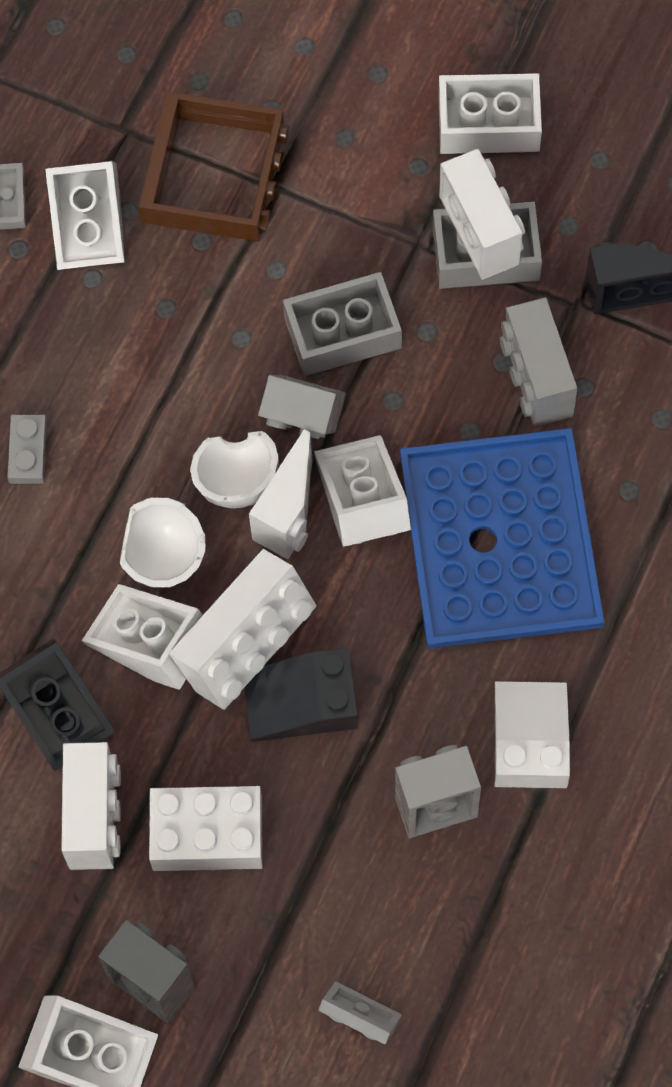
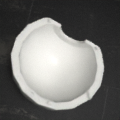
[190,431,279,508]
[120,498,205,587]

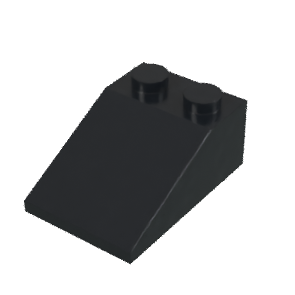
[585,242,672,315]
[0,638,115,771]
[245,648,358,742]

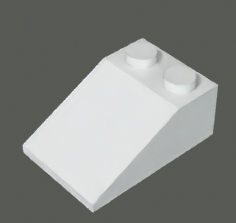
[45,161,125,270]
[249,429,312,559]
[314,435,411,547]
[82,584,203,690]
[494,681,570,788]
[18,996,158,1087]

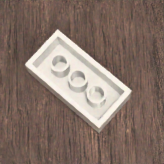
[169,549,317,710]

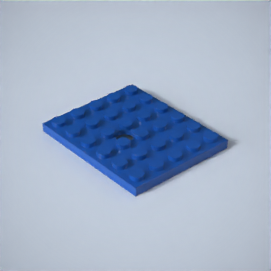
[400,428,604,649]

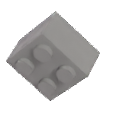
[258,374,346,439]

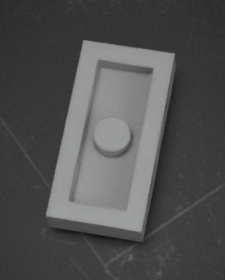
[0,163,26,230]
[8,415,47,484]
[318,981,402,1044]

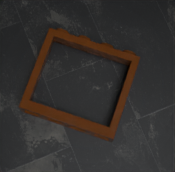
[139,92,289,242]

